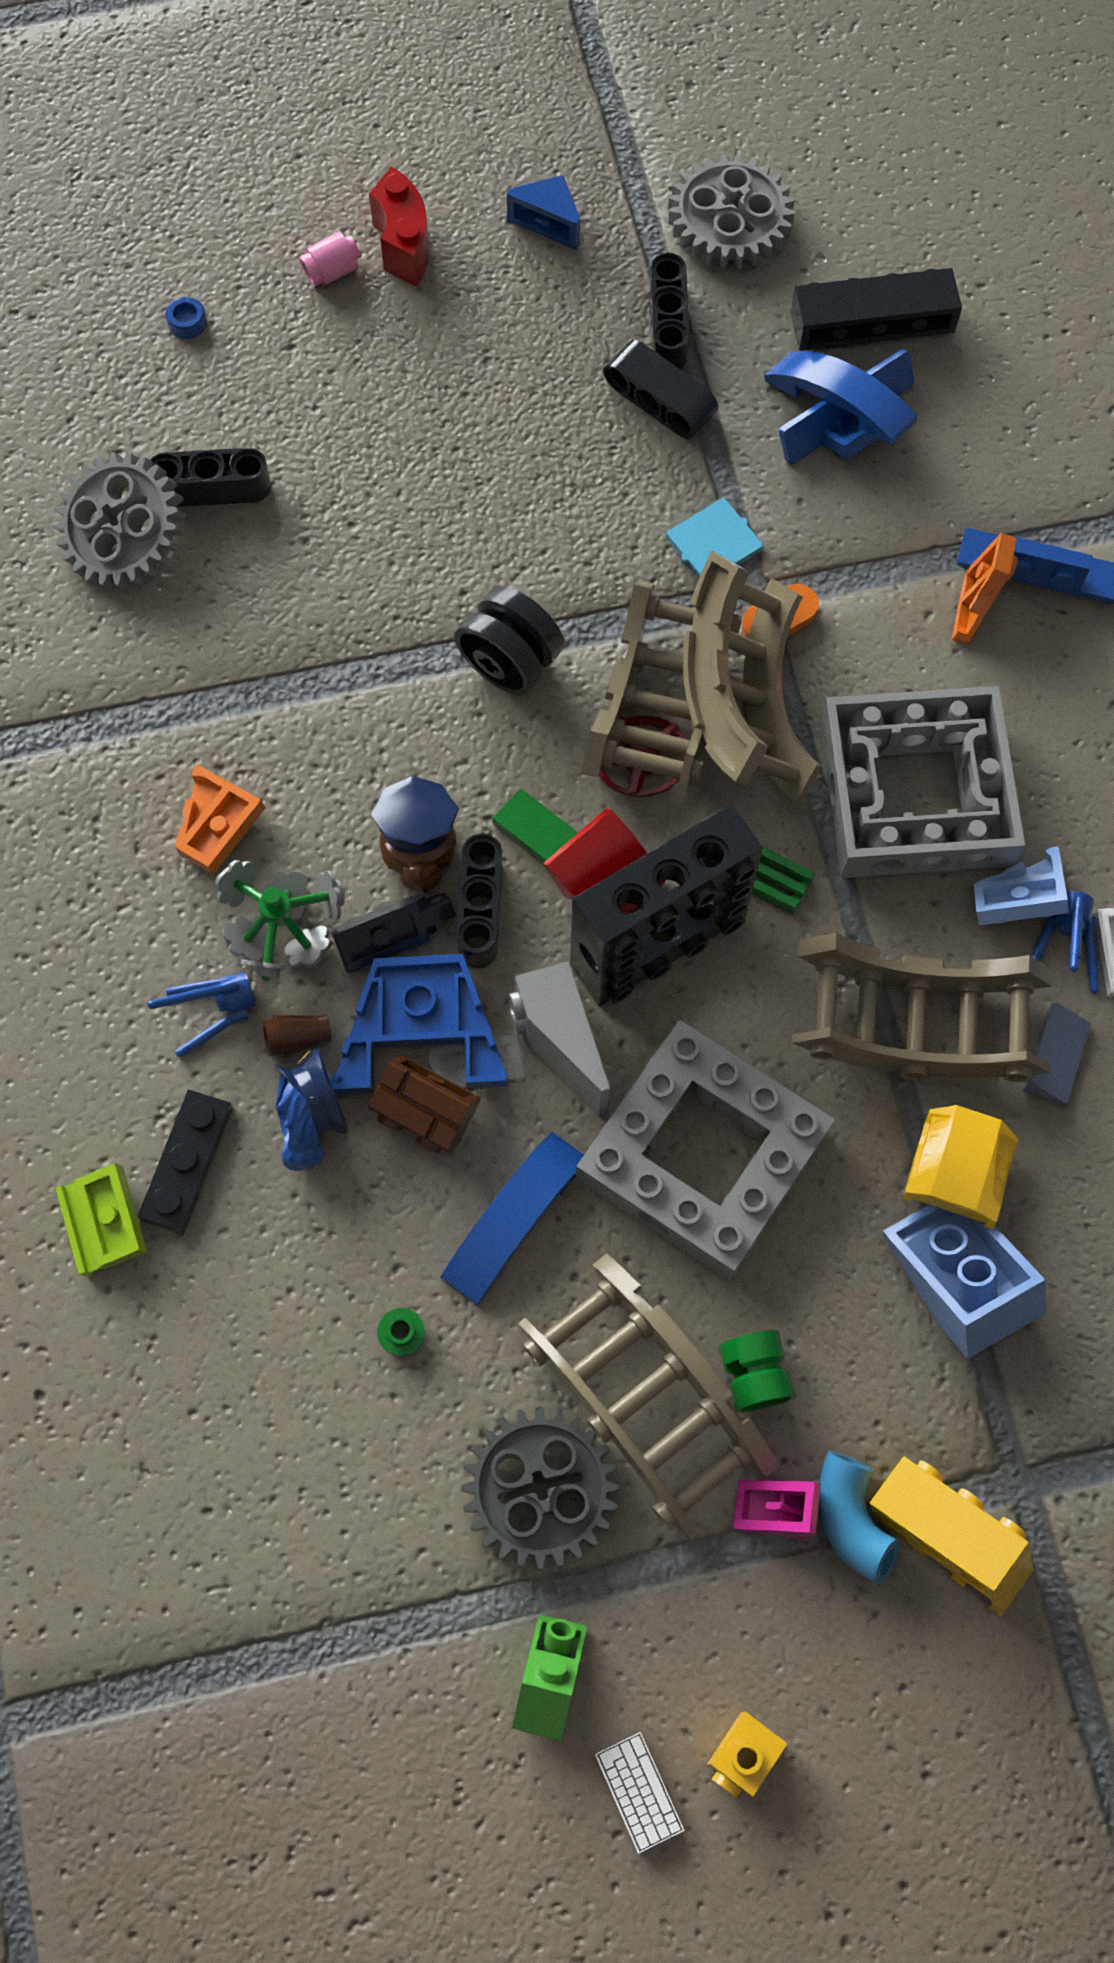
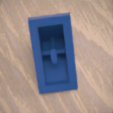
[507,175,580,250]

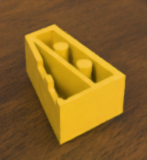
[869,1456,1034,1618]

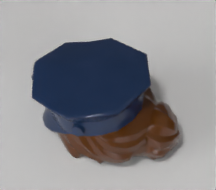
[371,776,459,893]

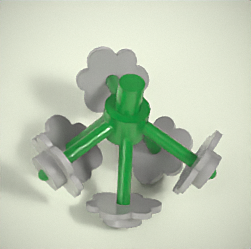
[215,860,345,981]

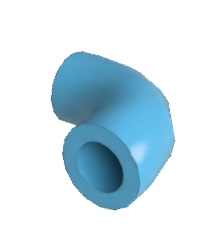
[818,1450,900,1585]

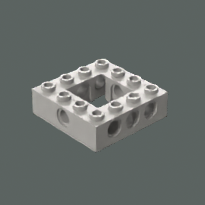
[820,686,1025,878]
[575,1019,835,1283]

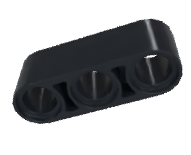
[649,252,689,370]
[603,340,719,439]
[150,448,271,507]
[456,833,503,969]

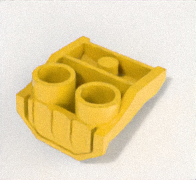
[903,1105,1019,1229]

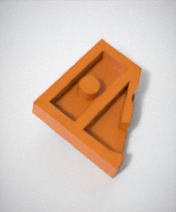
[951,533,1018,645]
[175,764,266,875]

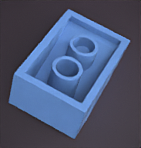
[883,1205,1046,1359]

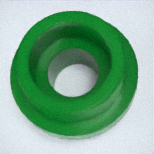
[377,1308,425,1356]

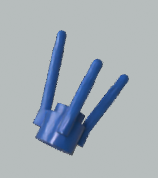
[1032,891,1099,994]
[147,972,256,1057]

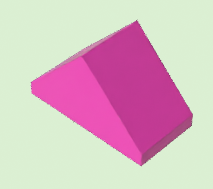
[733,1480,821,1541]

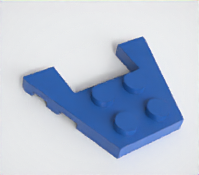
[331,954,509,1095]

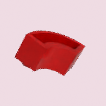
[369,167,429,286]

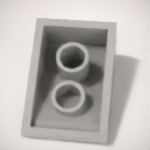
[509,961,610,1117]

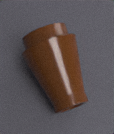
[263,1014,331,1059]

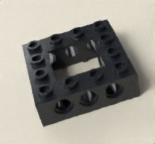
[570,804,763,1007]

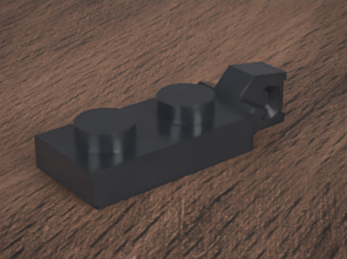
[330,892,456,973]

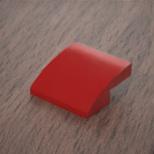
[543,808,666,915]

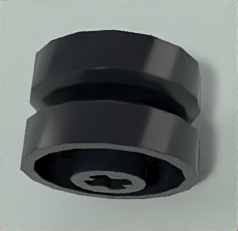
[454,585,564,695]

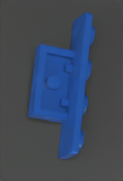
[779,349,914,464]
[956,528,1114,604]

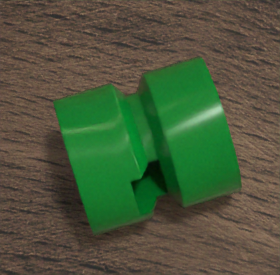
[719,1330,796,1413]

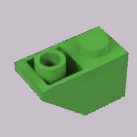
[512,1614,587,1741]

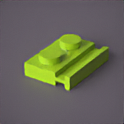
[55,1163,147,1277]

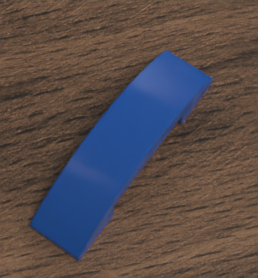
[764,351,917,446]
[440,1132,584,1306]

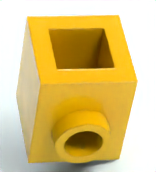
[707,1712,788,1799]

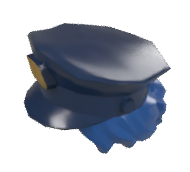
[275,1048,347,1171]

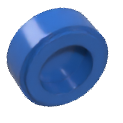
[165,297,207,339]

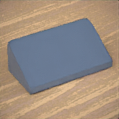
[1022,1002,1091,1106]

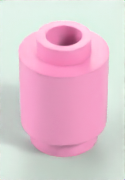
[299,231,361,287]

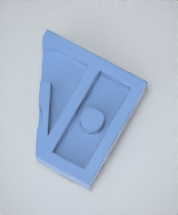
[973,846,1069,925]

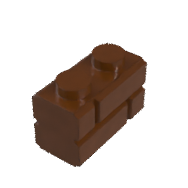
[368,1055,481,1153]

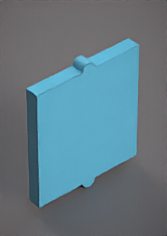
[665,497,764,578]

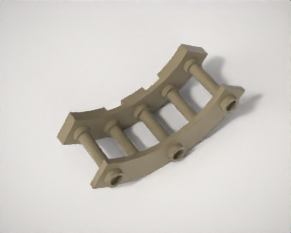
[683,551,823,804]
[581,580,742,798]
[792,932,1053,1082]
[518,1253,781,1541]

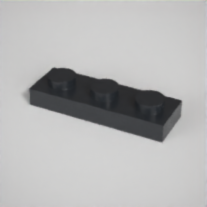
[137,1089,233,1235]

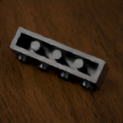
[790,268,962,351]

